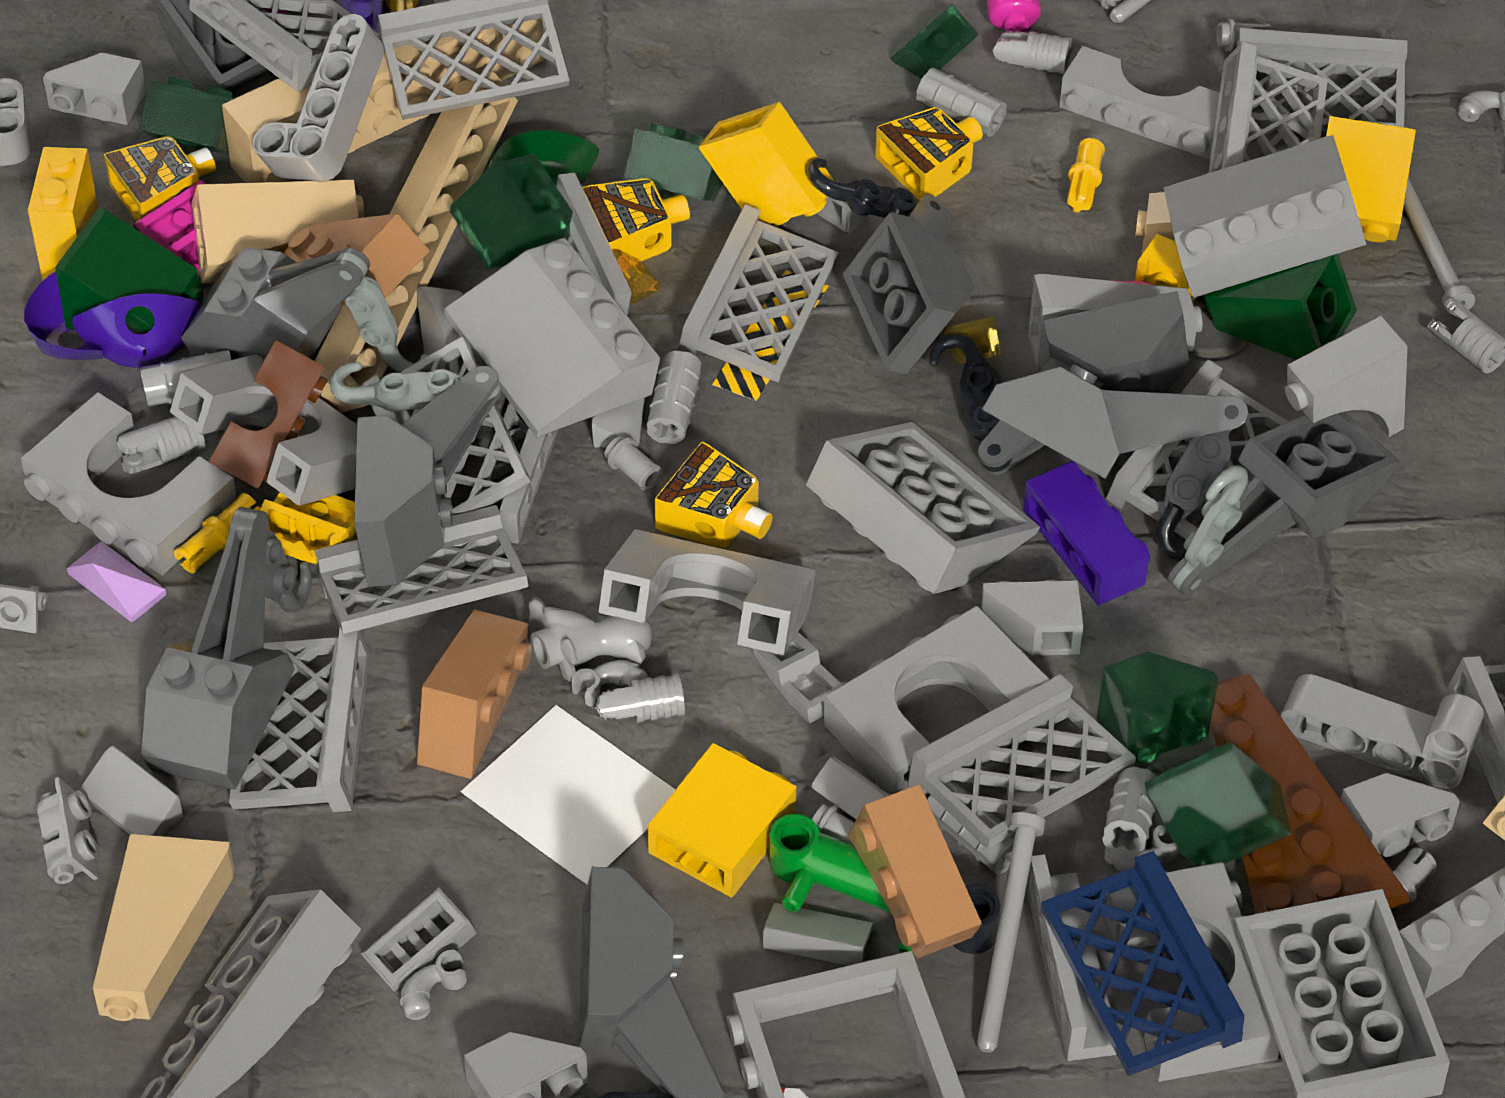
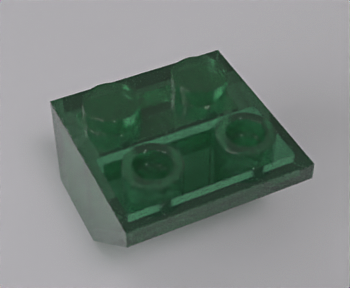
[138,77,235,156]
[623,123,723,201]
[450,154,573,270]
[1096,651,1219,764]
[1145,742,1292,867]

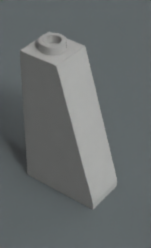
[1028,274,1203,368]

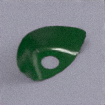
[485,130,599,207]

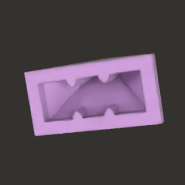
[67,541,167,623]

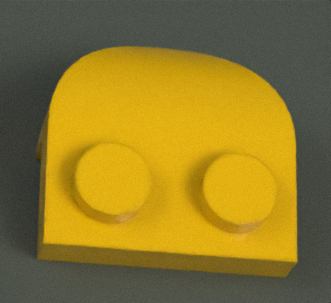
[260,492,358,564]

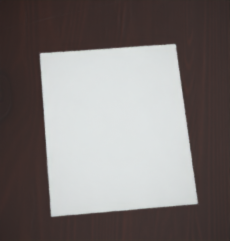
[460,705,675,885]

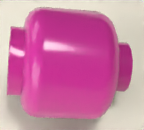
[986,0,1041,32]

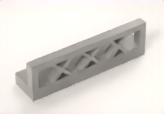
[484,402,559,544]
[1026,854,1116,1061]

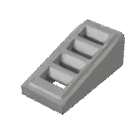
[361,888,477,992]

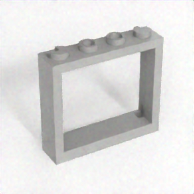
[726,951,966,1098]

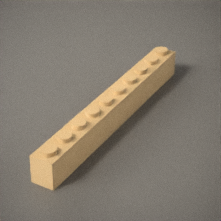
[315,71,518,413]

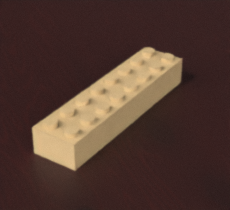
[222,0,544,183]

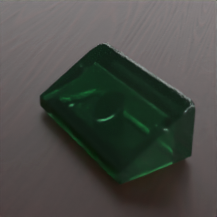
[890,4,979,79]

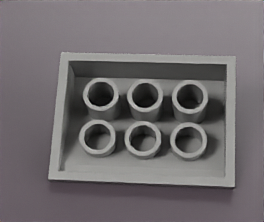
[1163,135,1366,297]
[443,238,660,437]
[806,422,1040,594]
[1234,889,1450,1098]

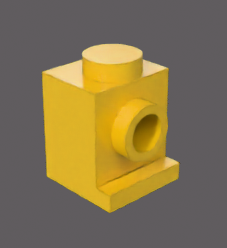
[1135,234,1196,298]

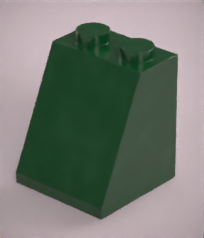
[55,208,204,355]
[1205,254,1357,360]

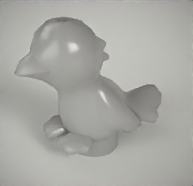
[528,596,653,682]

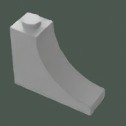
[1285,316,1408,437]

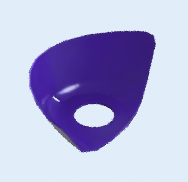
[24,271,103,360]
[72,293,200,368]

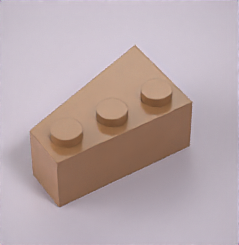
[284,213,430,306]
[417,609,532,780]
[848,784,982,959]

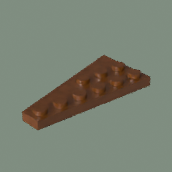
[1203,674,1410,914]

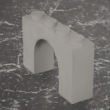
[170,354,357,506]
[20,392,237,576]
[598,529,816,655]
[823,606,1049,795]
[1104,862,1279,1082]

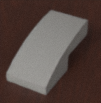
[753,632,840,724]

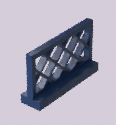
[1041,851,1244,1076]

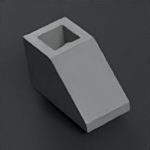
[43,53,146,125]
[981,579,1083,656]
[1341,773,1460,857]
[464,1032,588,1098]

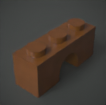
[209,340,328,489]

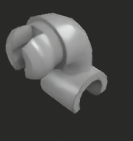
[1458,90,1505,122]
[571,660,648,706]
[1104,825,1182,872]
[400,950,467,1020]

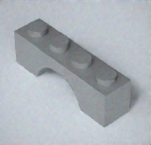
[1059,46,1220,159]
[1399,867,1505,999]

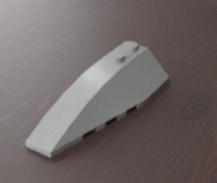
[141,889,361,1098]

